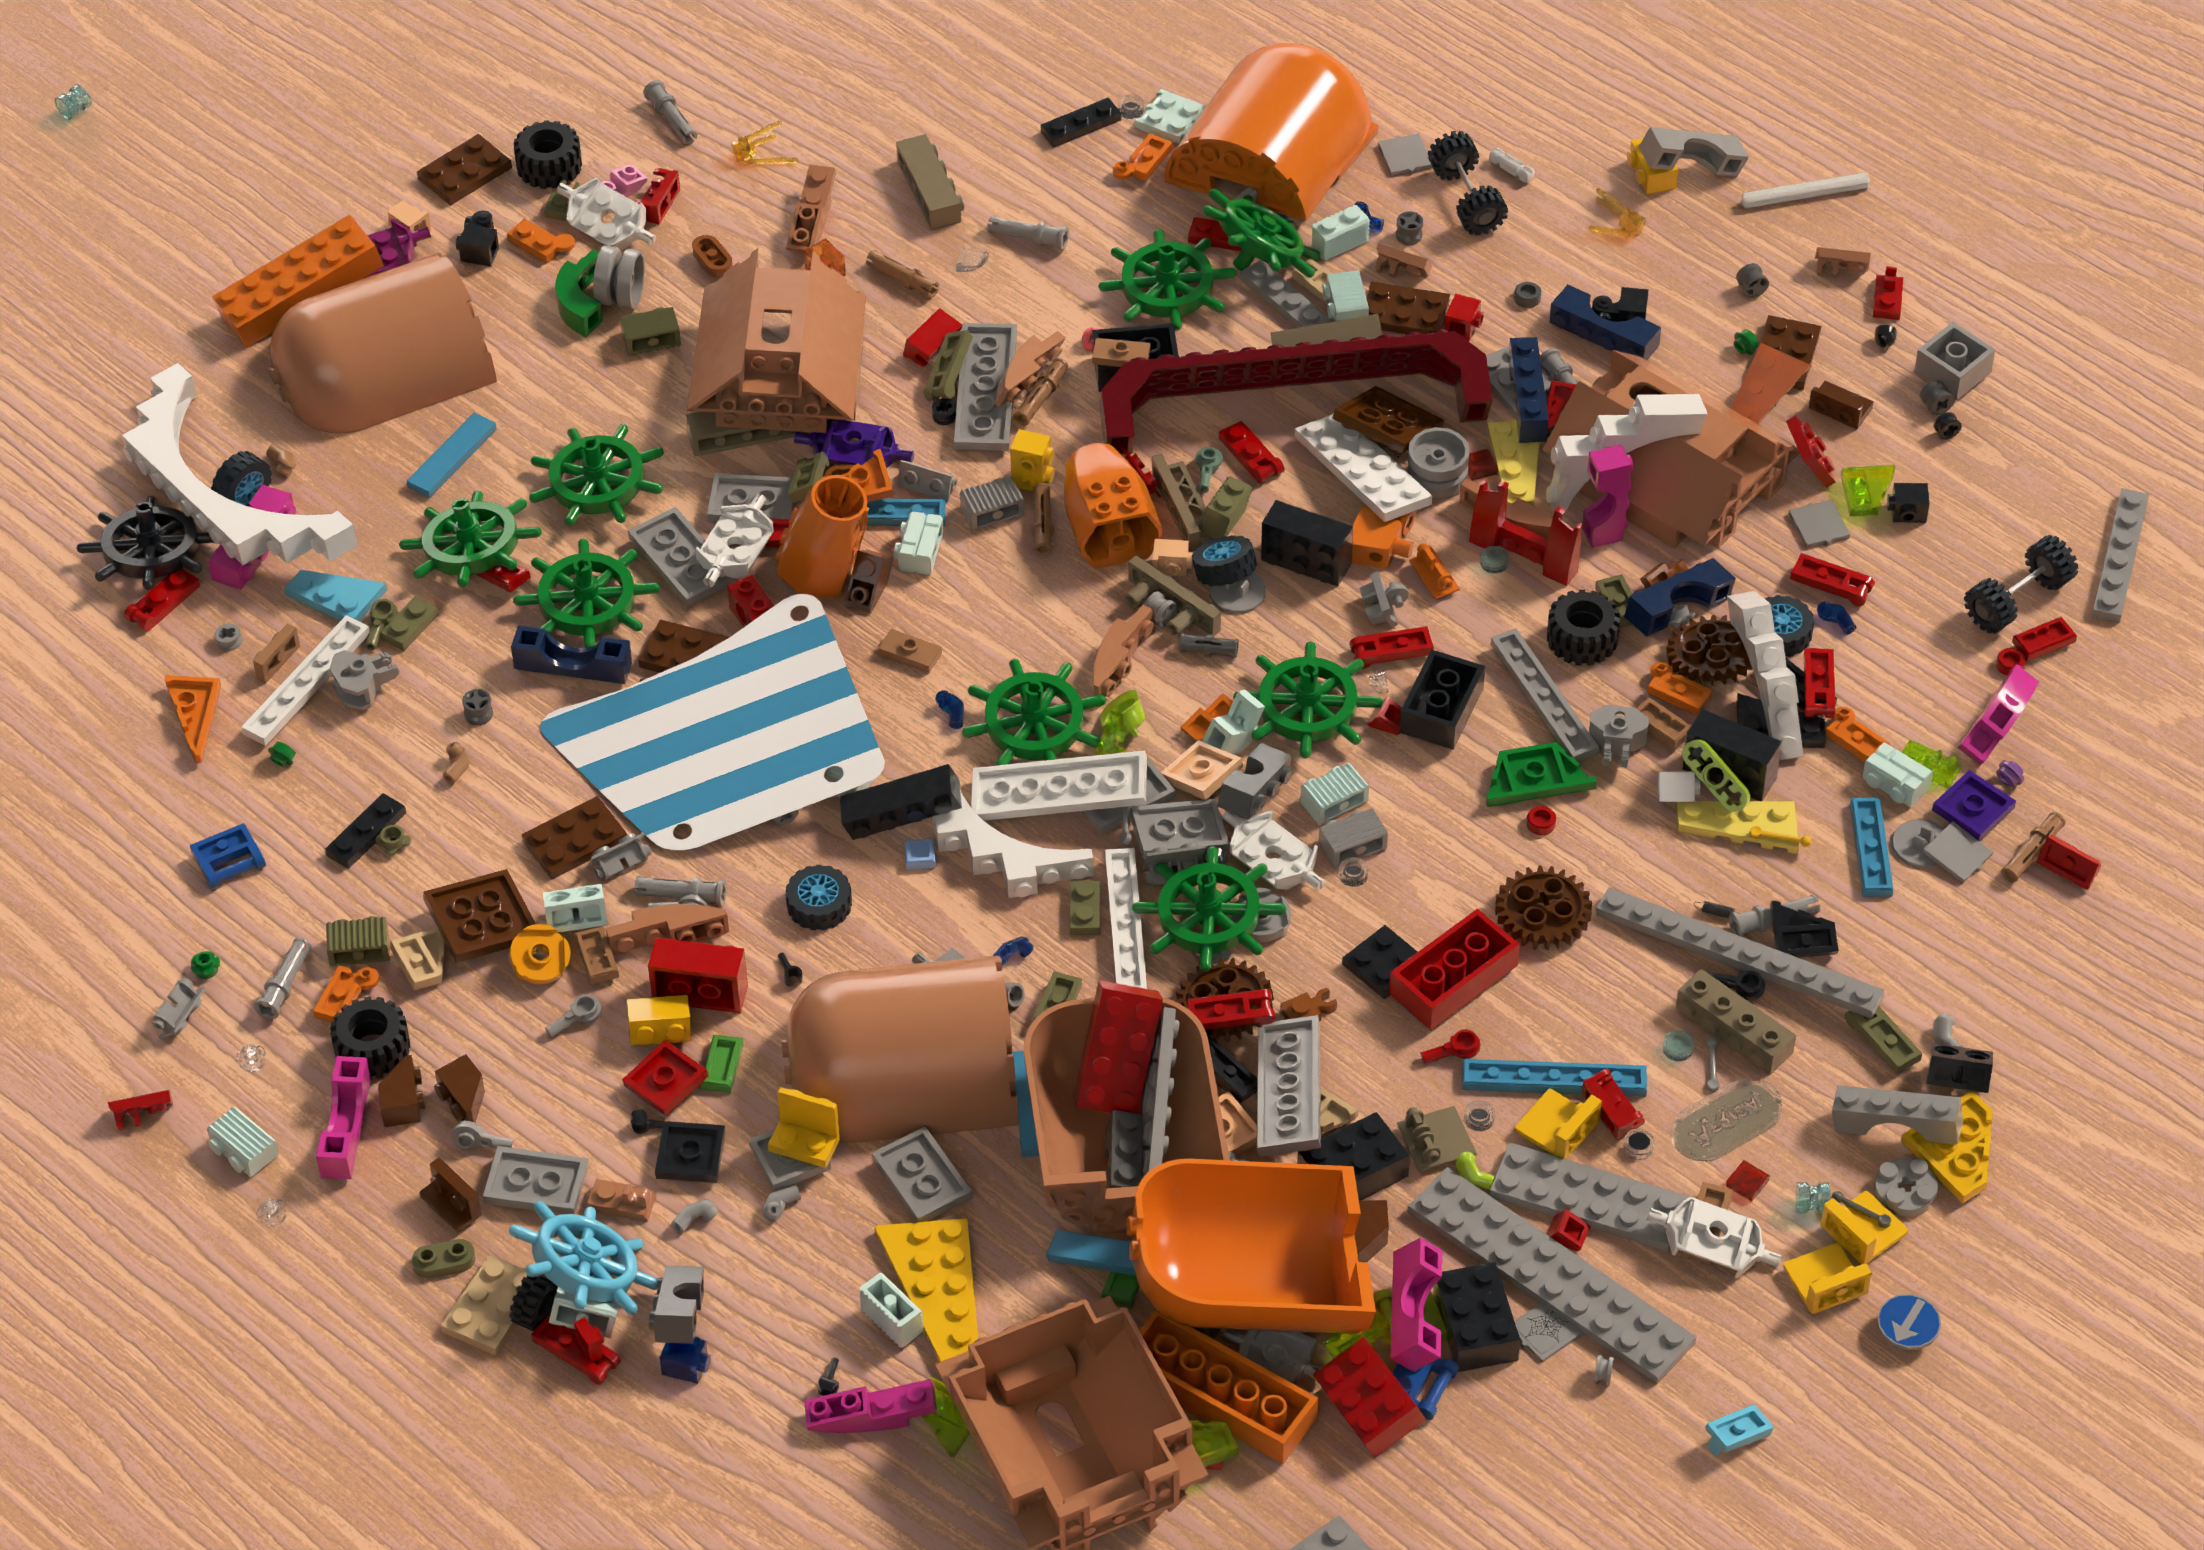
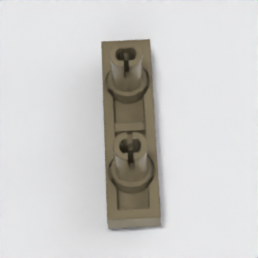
[1125,555,1221,637]

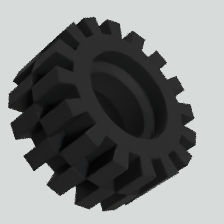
[509,1274,558,1331]

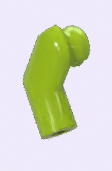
[1456,1152,1495,1190]

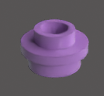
[1996,760,2024,788]

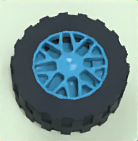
[211,451,272,507]
[1192,535,1257,586]
[1765,595,1814,657]
[786,865,852,931]

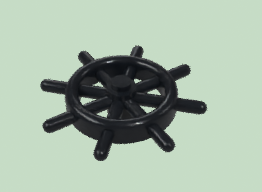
[76,496,214,590]

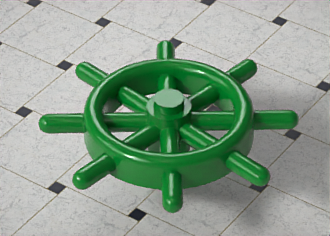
[1203,189,1320,278]
[1098,229,1237,331]
[529,424,664,527]
[399,490,542,587]
[513,538,660,648]
[1233,641,1383,759]
[962,658,1106,766]
[1132,846,1287,972]

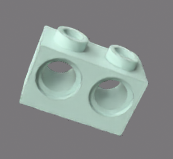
[543,884,608,933]

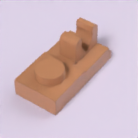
[1375,244,1432,277]
[1815,247,1871,277]
[587,1179,656,1222]

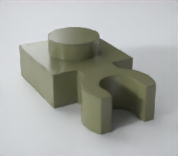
[544,180,580,222]

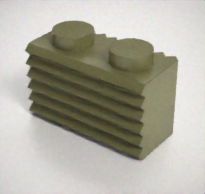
[620,307,681,356]
[1200,476,1252,539]
[326,916,390,966]

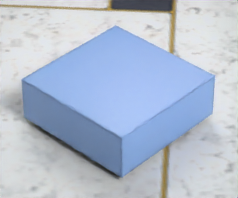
[904,839,936,870]

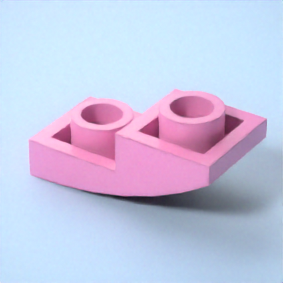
[601,164,648,197]

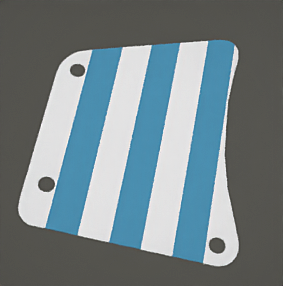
[540,594,885,850]

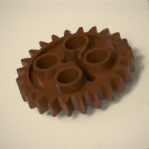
[1666,615,1753,686]
[1495,865,1592,950]
[1175,958,1274,1042]

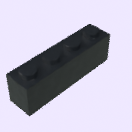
[840,764,962,840]

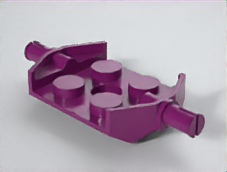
[363,219,431,279]

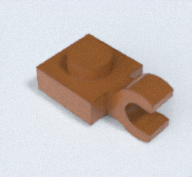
[1640,559,1688,589]

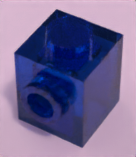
[659,1336,711,1384]

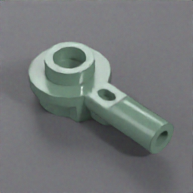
[1195,447,1223,493]

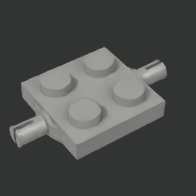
[1223,1329,1322,1385]

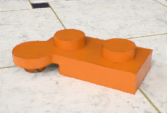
[1113,133,1172,181]
[507,219,575,264]
[1647,662,1713,716]
[1825,707,1890,762]
[313,965,379,1023]

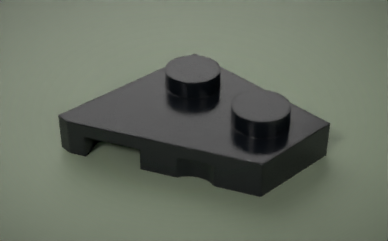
[1770,901,1839,958]

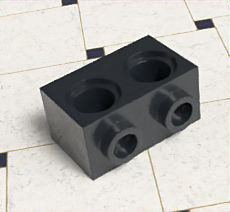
[1927,1043,1993,1093]

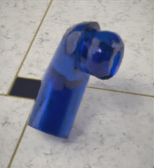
[1352,201,1384,232]
[1817,602,1857,634]
[935,690,964,729]
[992,936,1034,967]

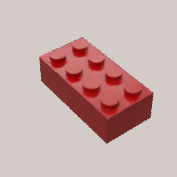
[1389,908,1520,1030]
[1073,980,1163,1114]

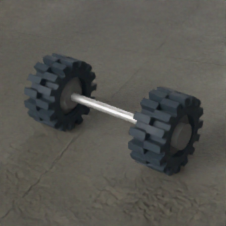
[1428,131,1508,236]
[1964,535,2078,634]

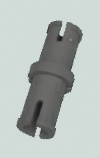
[1179,633,1239,658]

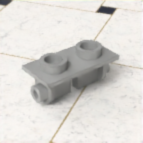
[897,460,957,501]
[588,832,652,880]
[152,978,206,1039]

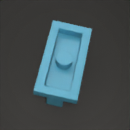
[1705,1404,1774,1457]

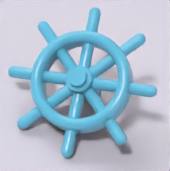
[509,1201,658,1315]

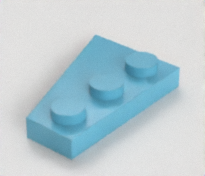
[284,570,387,622]

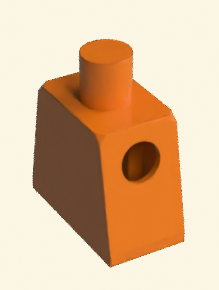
[1352,506,1414,568]

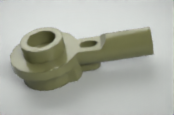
[365,599,398,650]

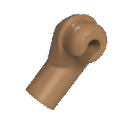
[266,444,296,476]
[443,742,470,784]

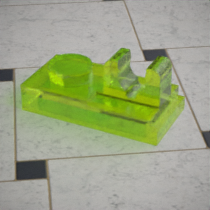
[1094,711,1127,756]
[1901,740,1962,789]
[1323,1311,1391,1359]

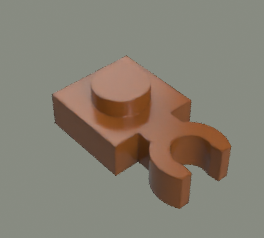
[1280,988,1337,1021]

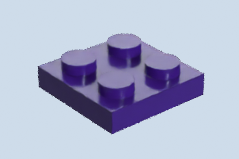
[1932,770,2016,841]

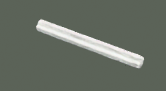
[1741,173,1870,209]

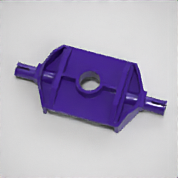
[794,419,914,468]

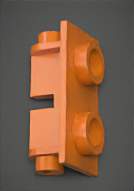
[1409,543,1460,599]

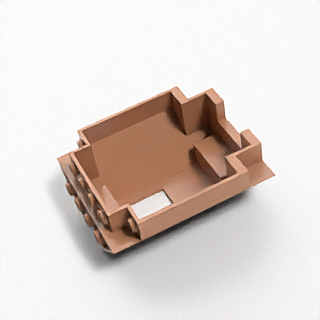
[687,248,866,433]
[1542,350,1800,548]
[934,1295,1209,1550]

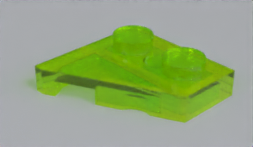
[1841,465,1896,517]
[922,1376,970,1458]
[1189,1420,1239,1467]

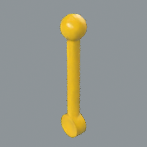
[1750,826,1812,847]

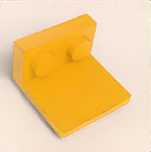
[768,1087,840,1168]
[1515,1089,1602,1159]
[1820,1191,1908,1264]
[1783,1243,1872,1315]

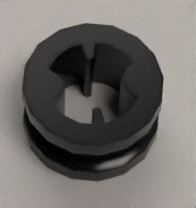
[932,398,956,425]
[1933,412,1962,440]

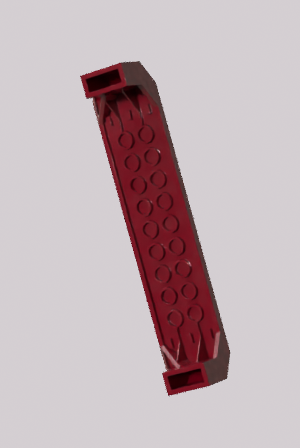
[1100,329,1493,455]

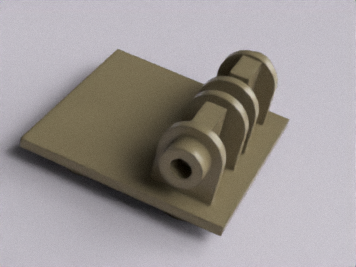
[1397,1106,1477,1172]

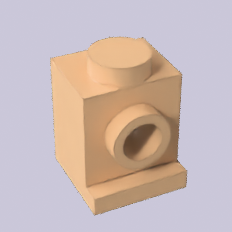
[387,201,432,232]
[1152,539,1193,576]

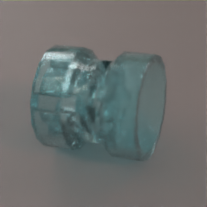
[55,84,92,120]
[1796,1182,1830,1213]

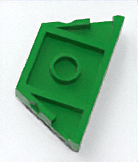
[1486,742,1597,807]

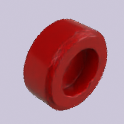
[1996,648,2026,676]
[1526,806,1556,835]

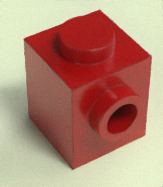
[1444,293,1484,341]

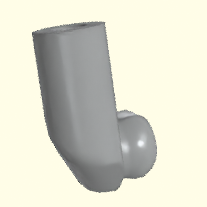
[1933,1014,1963,1047]
[763,1185,801,1221]
[671,1199,718,1233]

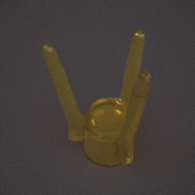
[731,120,798,166]
[1589,188,1646,239]

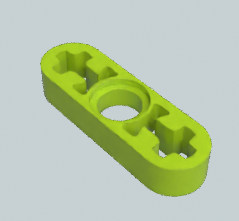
[1682,740,1750,812]

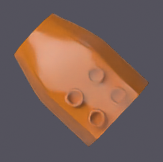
[1064,443,1162,569]
[775,475,869,598]

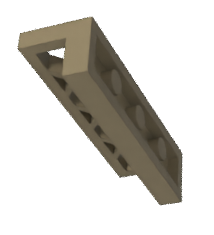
[1152,453,1215,552]

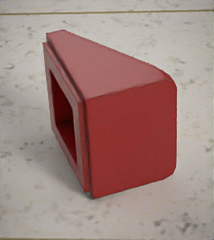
[1367,697,1402,735]
[1547,1209,1590,1251]

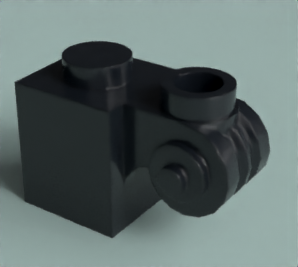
[456,210,499,267]
[1592,287,1649,322]

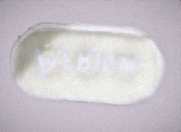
[1671,1078,1782,1162]

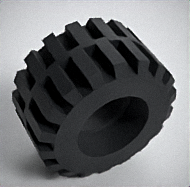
[514,120,582,189]
[1547,590,1620,666]
[330,996,411,1078]

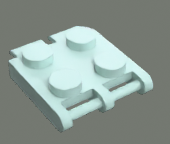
[1134,89,1204,144]

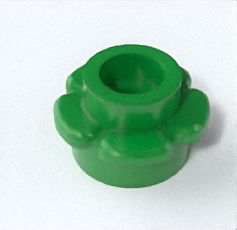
[1734,329,1759,355]
[268,741,296,767]
[191,951,220,979]

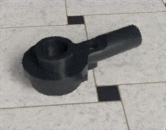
[1707,971,1765,1000]

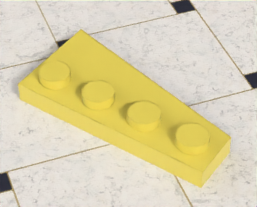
[1487,420,1539,505]
[1676,801,1799,855]

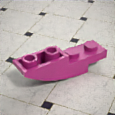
[1957,664,2039,765]
[804,1379,937,1433]

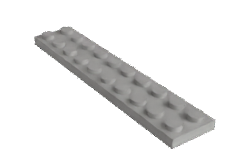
[1408,1167,1696,1384]

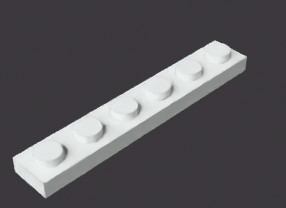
[241,615,370,746]
[1105,848,1147,989]

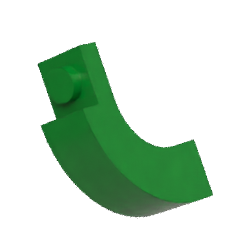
[555,249,603,337]

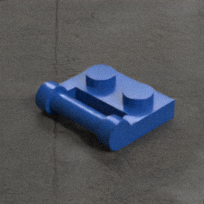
[190,823,266,889]
[1392,1359,1459,1420]

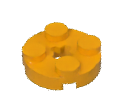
[509,924,570,985]

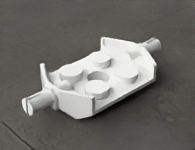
[557,177,656,250]
[696,493,774,587]
[1222,811,1325,891]
[1646,1197,1782,1279]

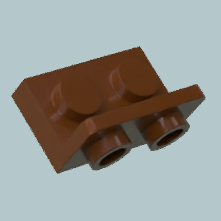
[1809,381,1874,429]
[419,1157,482,1232]

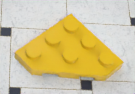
[1901,1091,1993,1204]

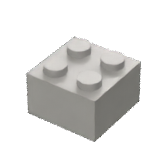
[1914,322,1996,401]

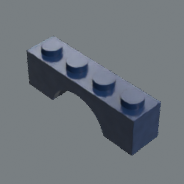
[1549,284,1661,360]
[1508,337,1549,443]
[1624,558,1736,637]
[511,625,632,684]

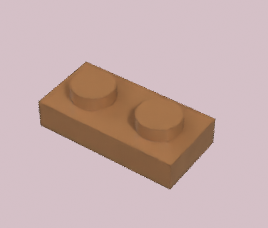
[253,623,300,683]

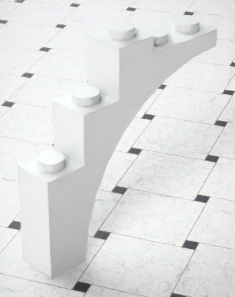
[1546,394,1708,514]
[1727,591,1804,760]
[932,790,1094,898]

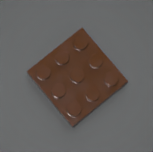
[1332,386,1445,453]
[423,869,536,963]

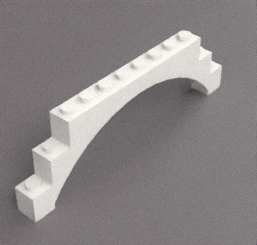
[122,363,358,565]

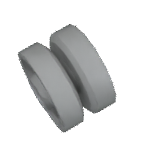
[593,246,645,309]
[1407,427,1470,499]

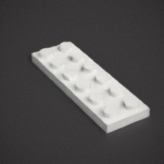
[1295,414,1432,522]
[971,750,1147,821]

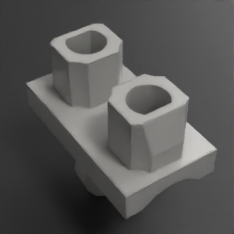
[1359,571,1409,628]

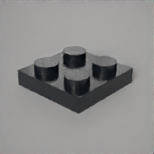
[1342,925,1418,999]
[655,1121,726,1183]

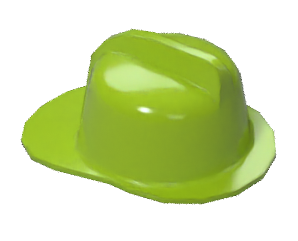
[1100,690,1146,738]

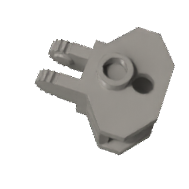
[329,650,400,711]
[1589,705,1649,768]

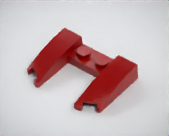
[1469,480,1582,586]

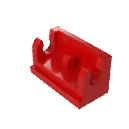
[635,168,680,225]
[903,308,963,367]
[1581,1068,1645,1140]

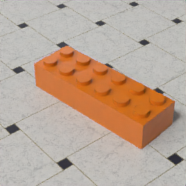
[212,214,384,348]
[1139,1310,1318,1464]

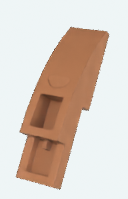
[786,164,836,253]
[995,331,1065,407]
[1459,478,1553,539]
[1093,605,1154,697]
[606,904,729,955]

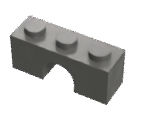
[1218,743,1292,820]
[1104,1110,1143,1189]
[649,1266,704,1344]

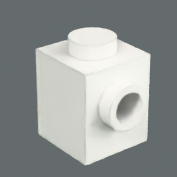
[1658,771,1700,802]

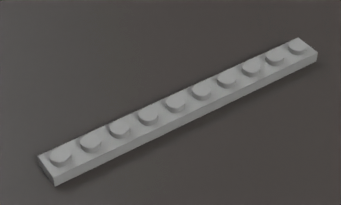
[1596,887,1884,1019]

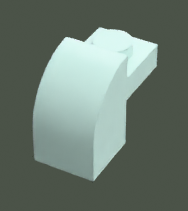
[1202,690,1265,755]

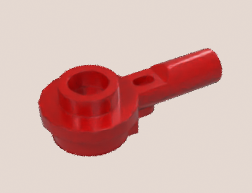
[1420,1029,1481,1064]

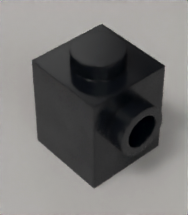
[1887,483,1930,523]

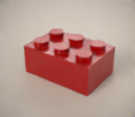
[648,938,748,1013]
[1312,1336,1426,1458]

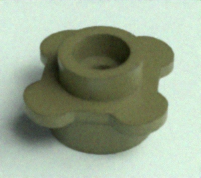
[376,825,411,855]

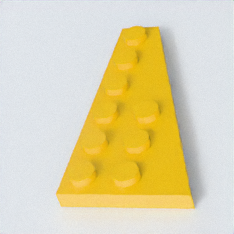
[874,1218,978,1362]

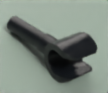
[778,952,803,987]
[630,1110,664,1134]
[818,1357,839,1396]

